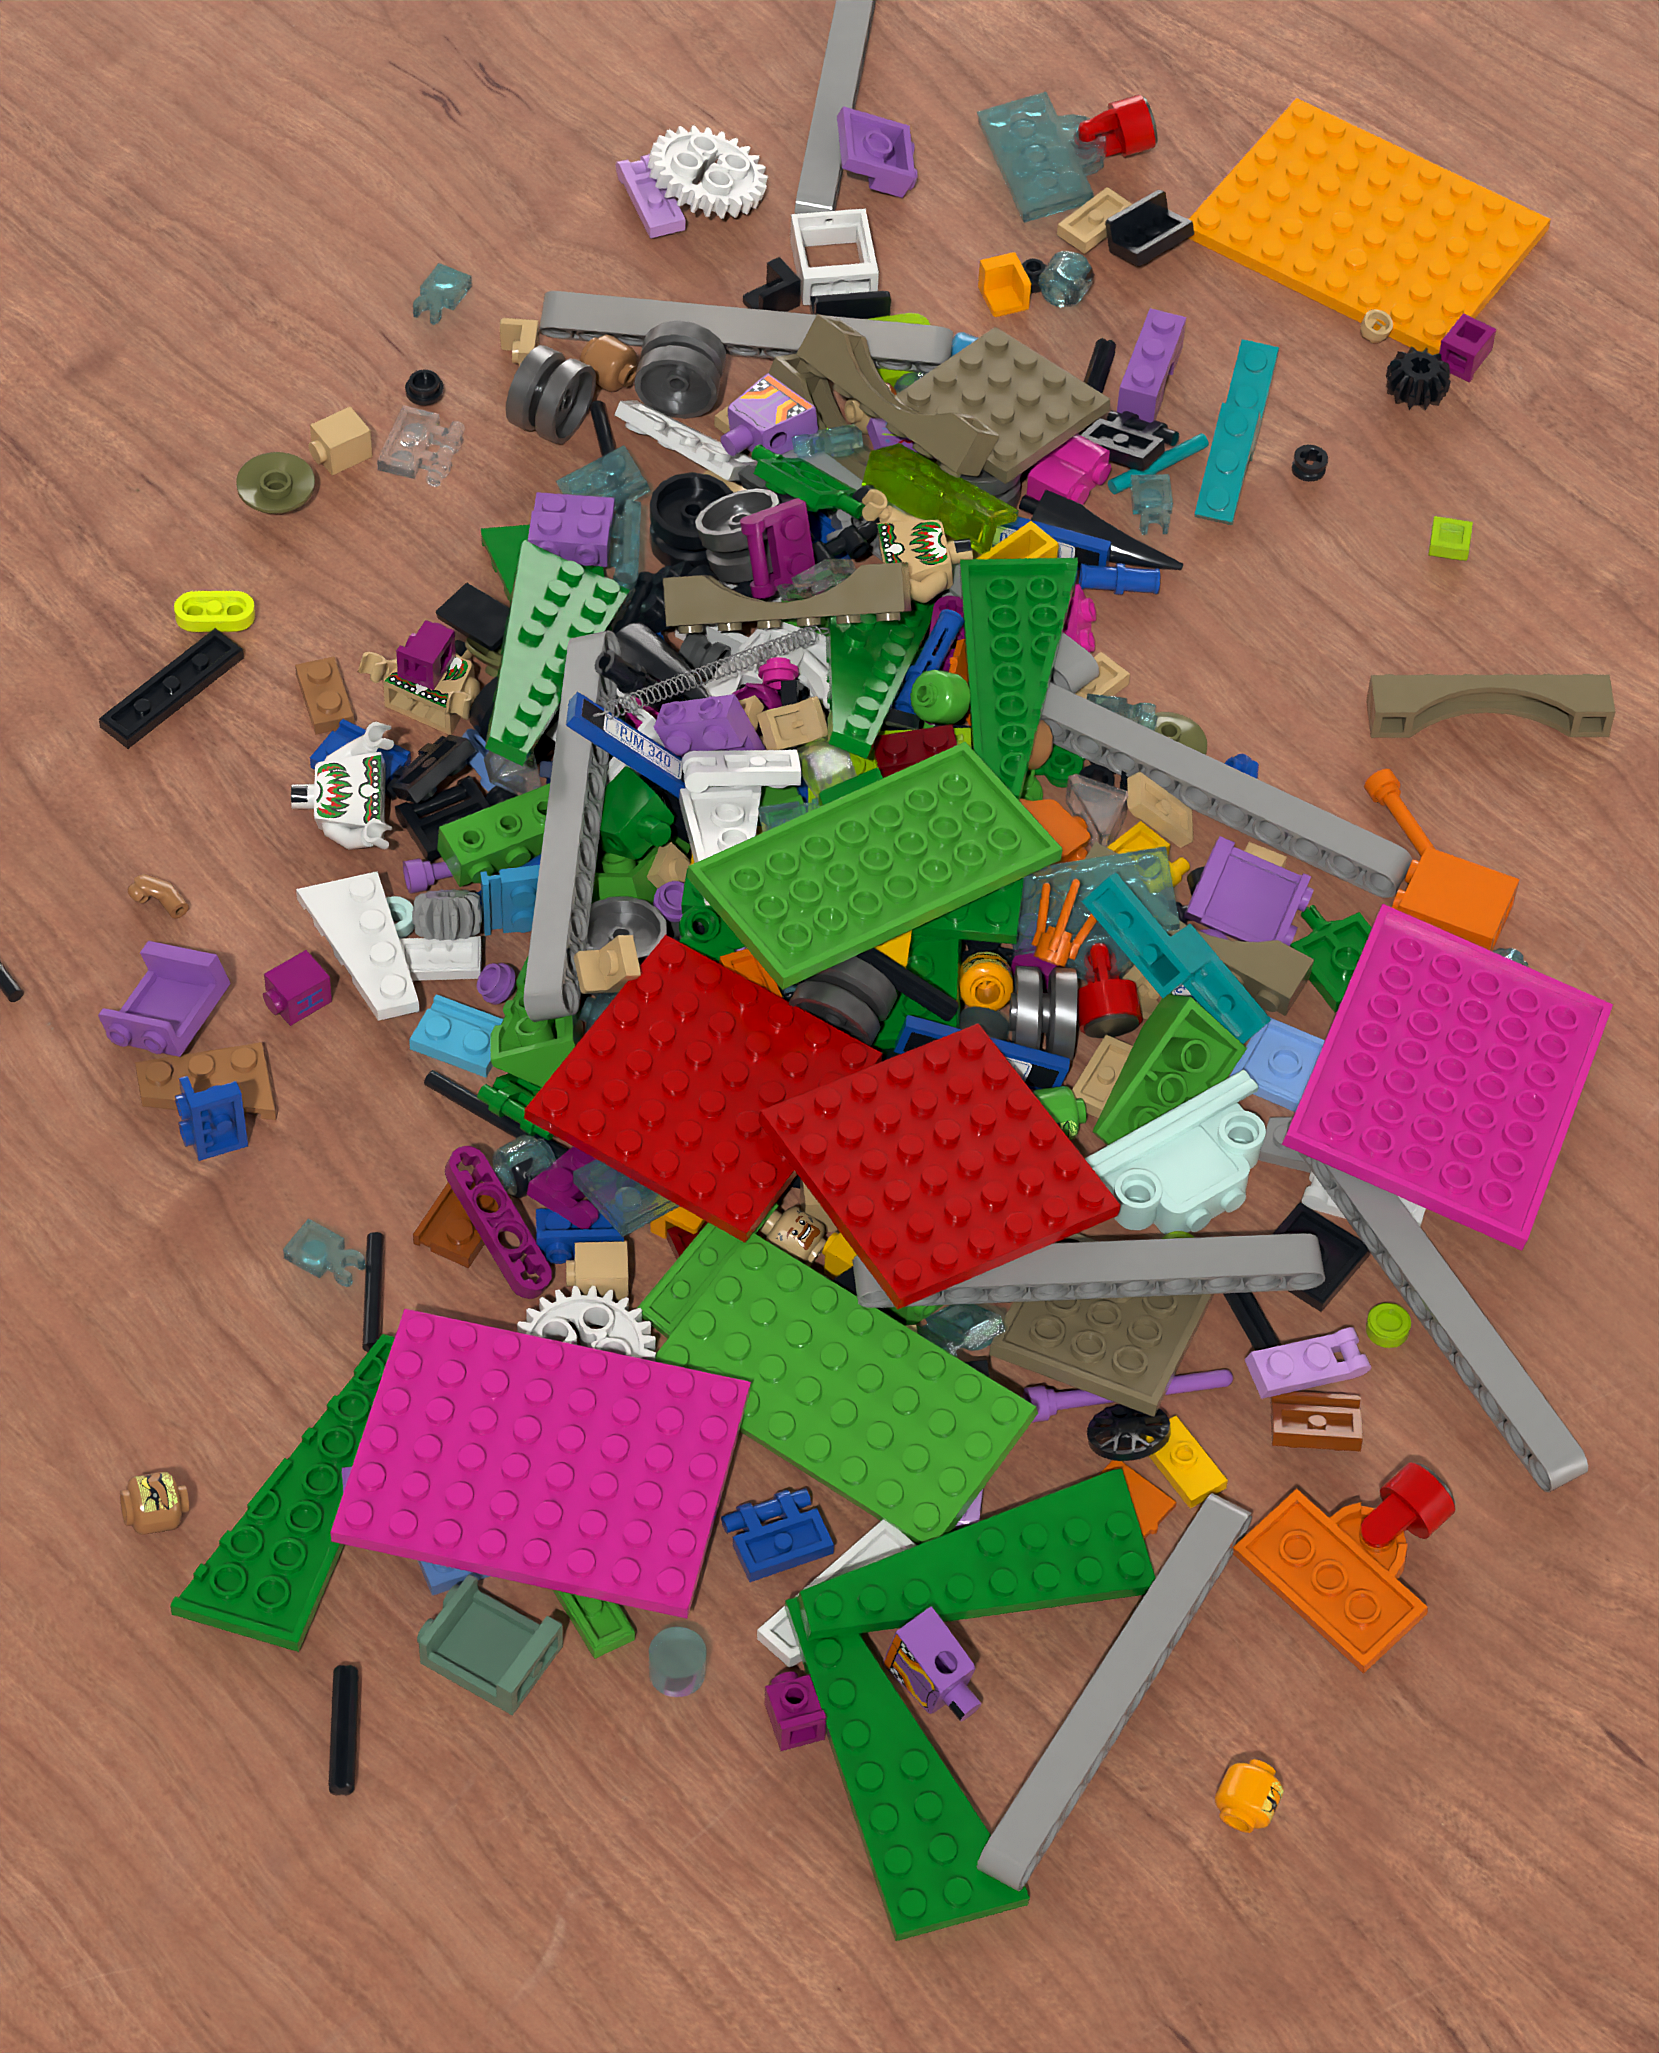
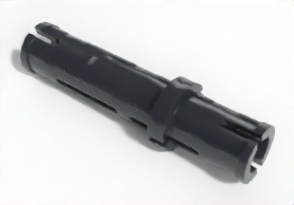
[594,650,686,713]

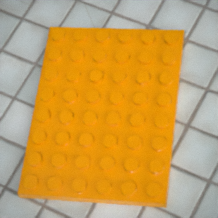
[1188,98,1551,355]

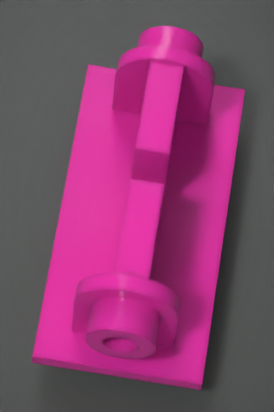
[1063,584,1096,653]

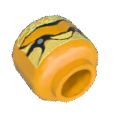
[959,951,1014,1013]
[1215,1759,1284,1833]

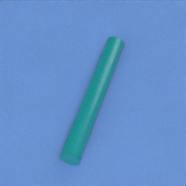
[1107,433,1209,494]

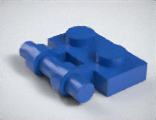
[721,1488,834,1583]

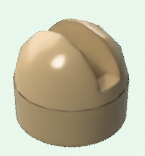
[1360,309,1393,343]

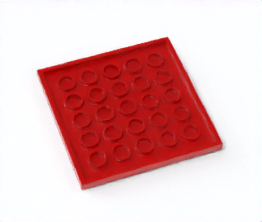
[524,934,883,1243]
[758,1023,1121,1310]

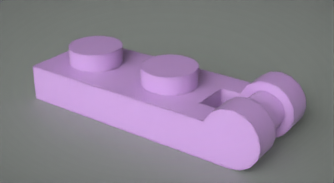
[616,154,685,238]
[1245,1327,1371,1399]

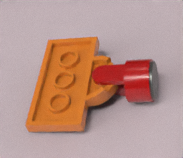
[1233,1462,1456,1674]

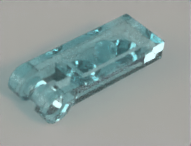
[610,499,641,609]

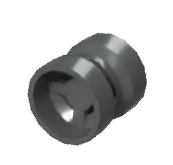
[678,633,731,680]

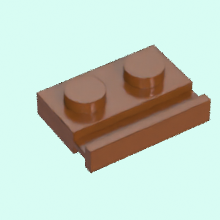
[413,1182,511,1268]
[1270,1391,1363,1452]

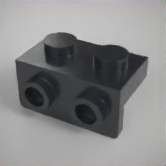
[1105,189,1194,267]

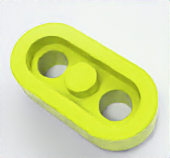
[174,591,255,632]

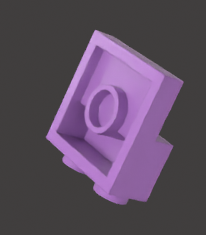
[837,106,917,198]
[528,492,615,567]
[654,694,766,757]

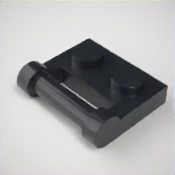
[612,560,695,634]
[395,776,491,862]

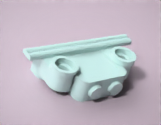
[1085,1070,1266,1235]

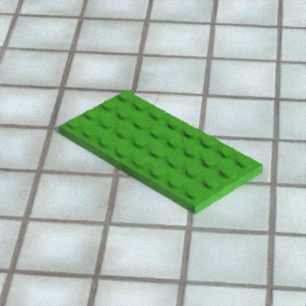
[687,742,1063,990]
[655,1233,1038,1545]

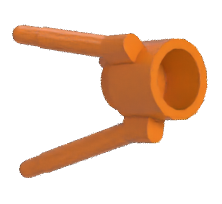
[1031,879,1097,968]

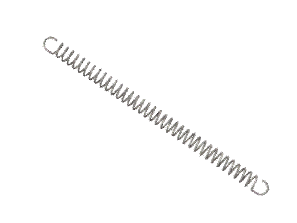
[593,625,829,720]

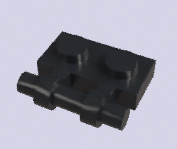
[1081,410,1179,471]
[385,735,476,803]

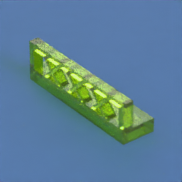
[861,443,1019,554]

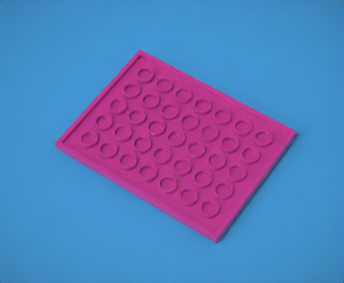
[1282,904,1613,1251]
[330,1309,751,1619]

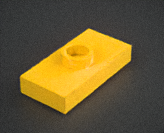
[1145,1416,1228,1509]

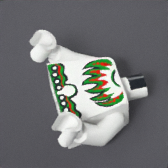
[291,722,394,850]

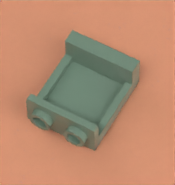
[417,1574,563,1716]

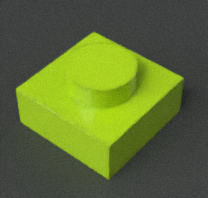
[1428,516,1473,561]

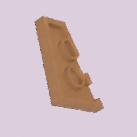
[135,1042,276,1120]

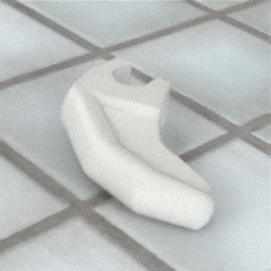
[771,642,830,709]

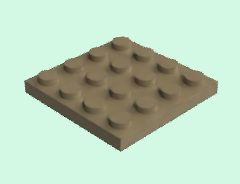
[896,327,1110,484]
[989,1233,1214,1417]

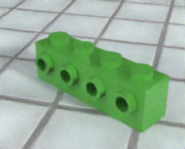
[437,783,550,887]

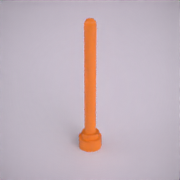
[1364,769,1435,857]

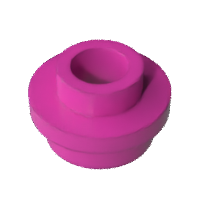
[758,657,799,690]

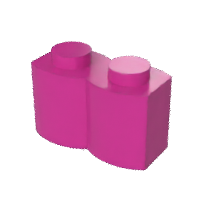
[1027,434,1111,505]

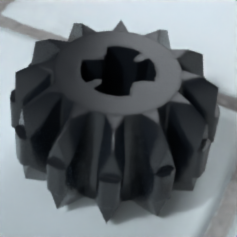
[1386,346,1451,411]

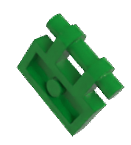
[477,1074,554,1141]

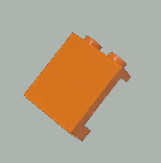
[1392,846,1520,952]

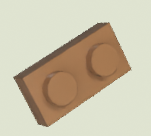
[295,656,354,735]

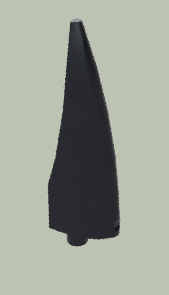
[1019,490,1183,570]
[615,622,709,701]

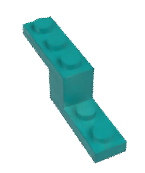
[1194,339,1279,526]
[1081,872,1271,1044]

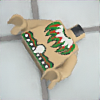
[862,489,973,603]
[357,640,480,735]

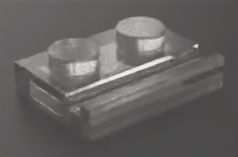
[776,559,857,601]

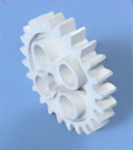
[647,126,768,219]
[517,1286,656,1361]

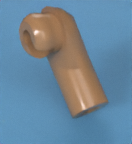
[128,874,189,919]

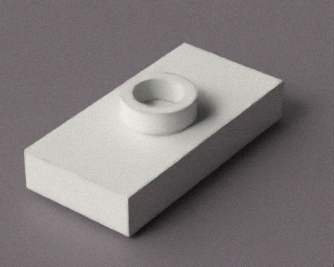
[399,936,482,981]

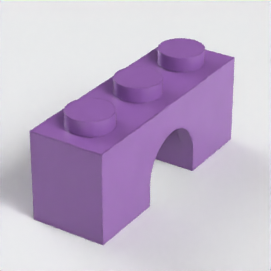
[1117,308,1186,423]

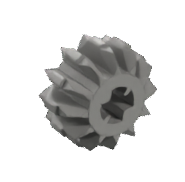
[412,889,483,941]

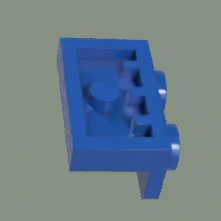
[175,1076,248,1161]
[536,1207,624,1264]

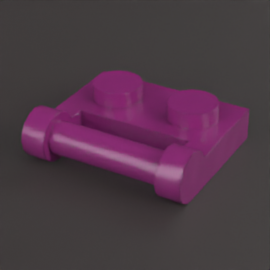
[740,498,817,599]
[527,1146,640,1229]

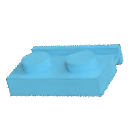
[409,994,503,1078]

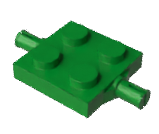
[751,444,865,519]
[1290,905,1372,1012]

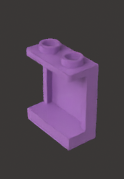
[1184,836,1314,946]
[98,941,231,1057]

